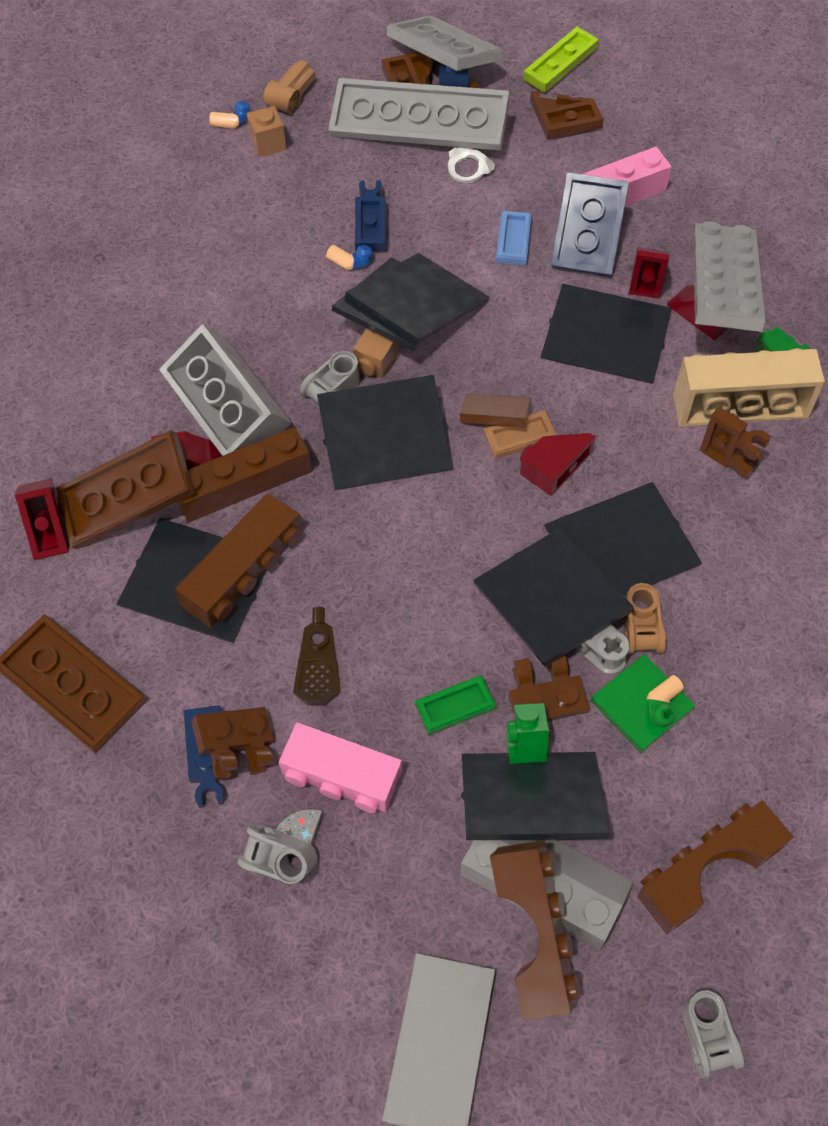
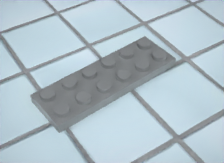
[328,78,510,151]
[693,221,765,332]

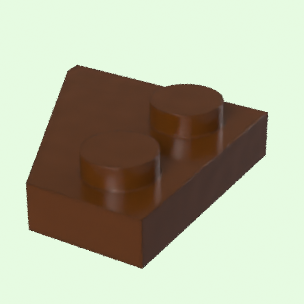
[381,52,435,85]
[530,91,603,139]

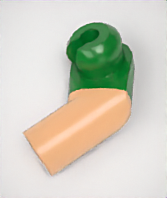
[647,675,684,726]

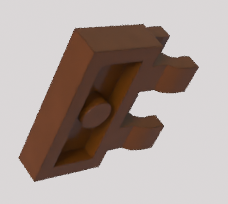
[699,407,772,479]
[508,654,590,722]
[191,707,274,780]

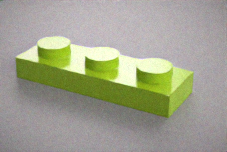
[523,26,599,93]

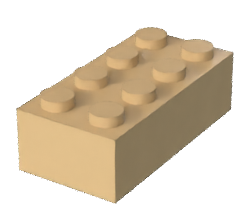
[673,348,825,426]

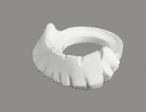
[448,147,495,183]

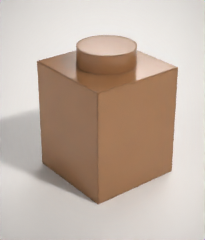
[247,106,286,157]
[353,328,400,378]

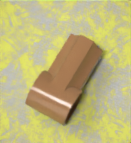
[263,60,315,115]

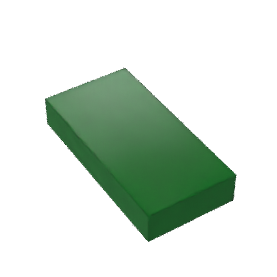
[414,675,496,736]

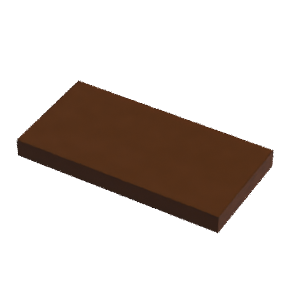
[56,430,195,549]
[0,614,147,754]

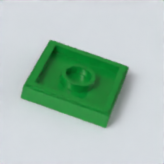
[590,654,696,754]

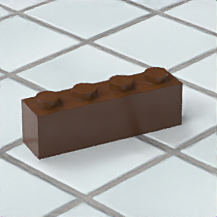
[177,427,312,523]
[175,493,302,628]

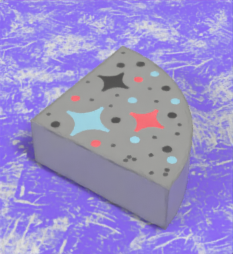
[276,809,323,845]

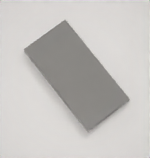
[387,15,502,71]
[382,953,495,1126]

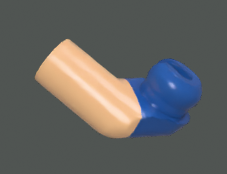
[210,101,250,129]
[326,245,373,270]

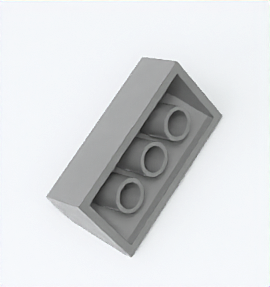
[159,324,292,456]
[460,839,634,951]

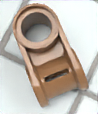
[623,583,666,655]

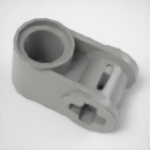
[300,351,360,405]
[575,625,629,675]
[237,823,317,884]
[682,990,744,1079]

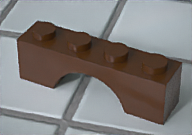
[637,800,794,935]
[490,840,581,1020]

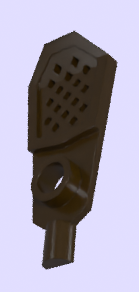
[293,607,340,705]

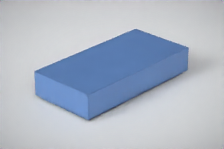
[496,211,532,265]

